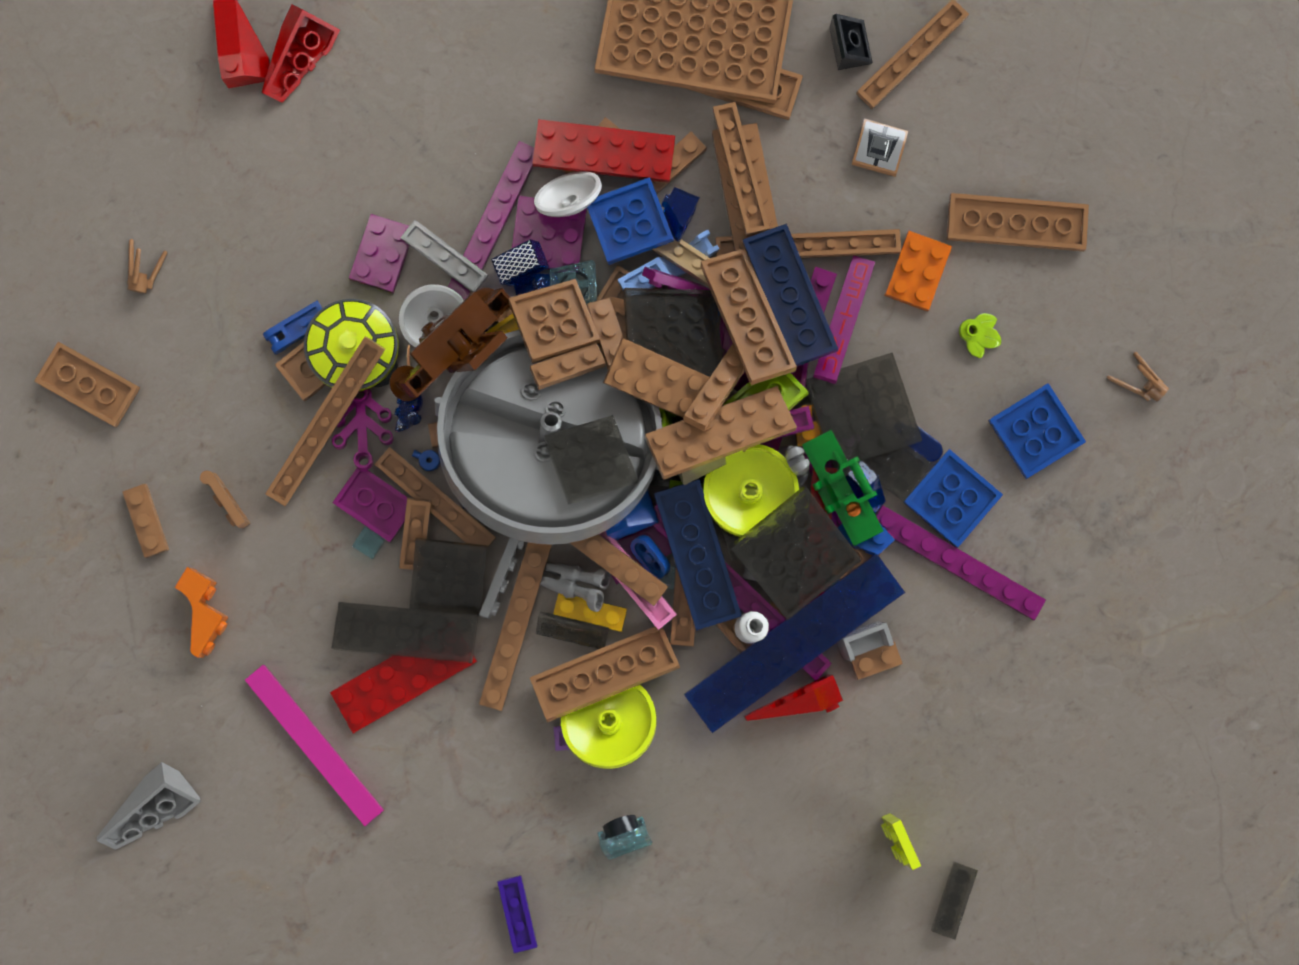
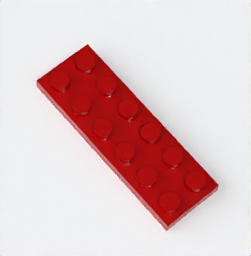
[532,119,675,183]
[330,621,478,733]

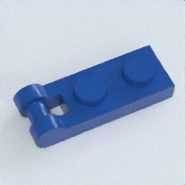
[263,300,322,354]

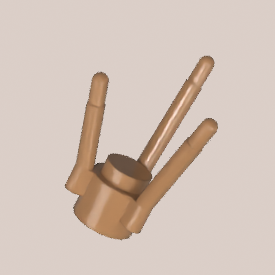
[127,239,167,294]
[1107,352,1169,402]

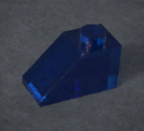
[661,187,700,243]
[845,460,886,513]

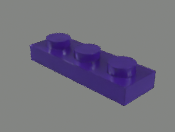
[497,875,538,953]

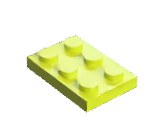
[881,813,921,870]

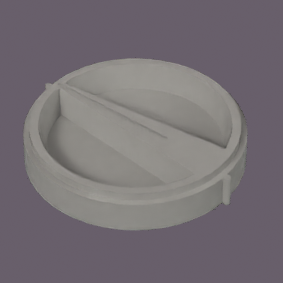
[434,330,662,545]

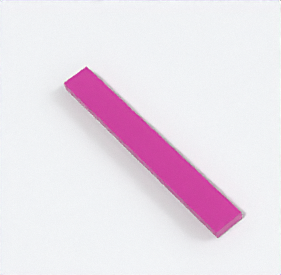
[245,665,384,826]

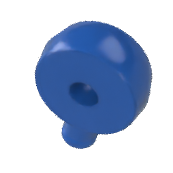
[412,450,440,471]

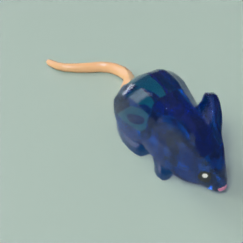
[394,345,423,432]

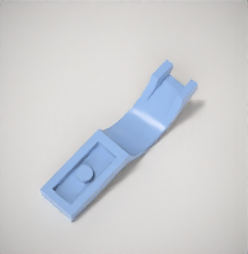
[618,230,720,301]

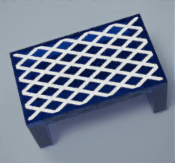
[491,239,549,286]

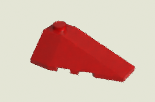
[213,0,270,88]
[261,4,340,103]
[744,674,843,721]

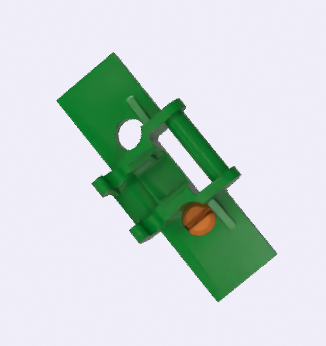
[802,430,883,546]

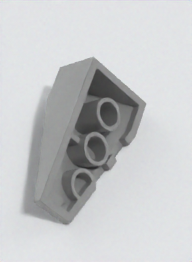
[96,762,201,850]

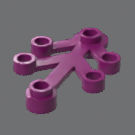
[332,388,394,471]

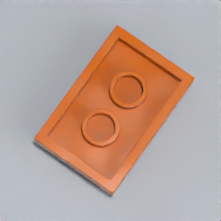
[884,231,952,312]

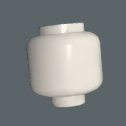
[735,611,768,644]

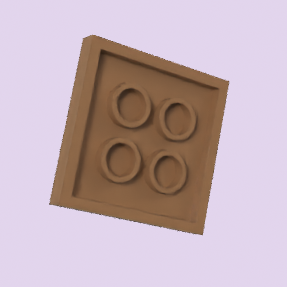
[508,279,600,363]

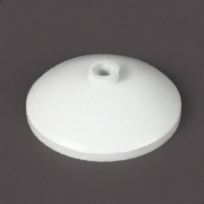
[534,171,602,217]
[399,285,465,347]

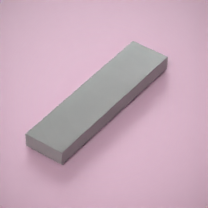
[401,220,489,292]

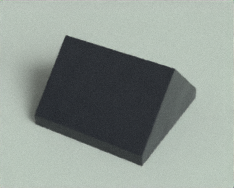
[829,14,873,70]

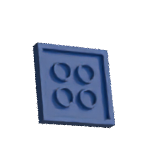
[587,177,674,265]
[988,383,1086,479]
[903,449,1003,548]

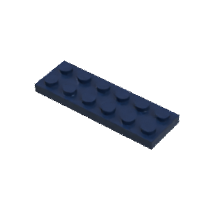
[743,223,838,366]
[654,479,742,631]

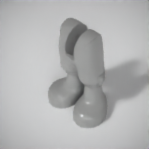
[778,446,810,487]
[540,562,611,612]

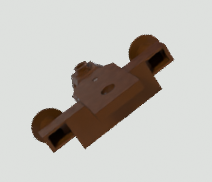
[390,288,510,401]

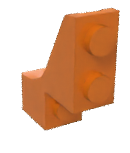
[174,567,228,658]

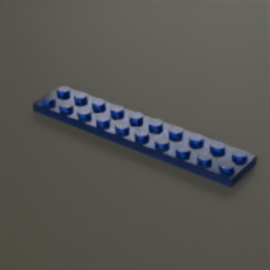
[684,554,905,733]

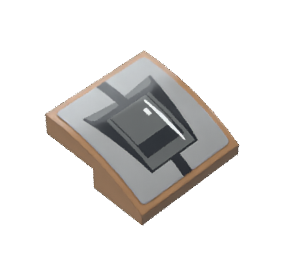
[851,119,908,177]

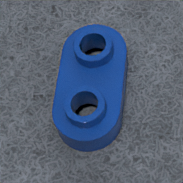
[631,535,670,579]

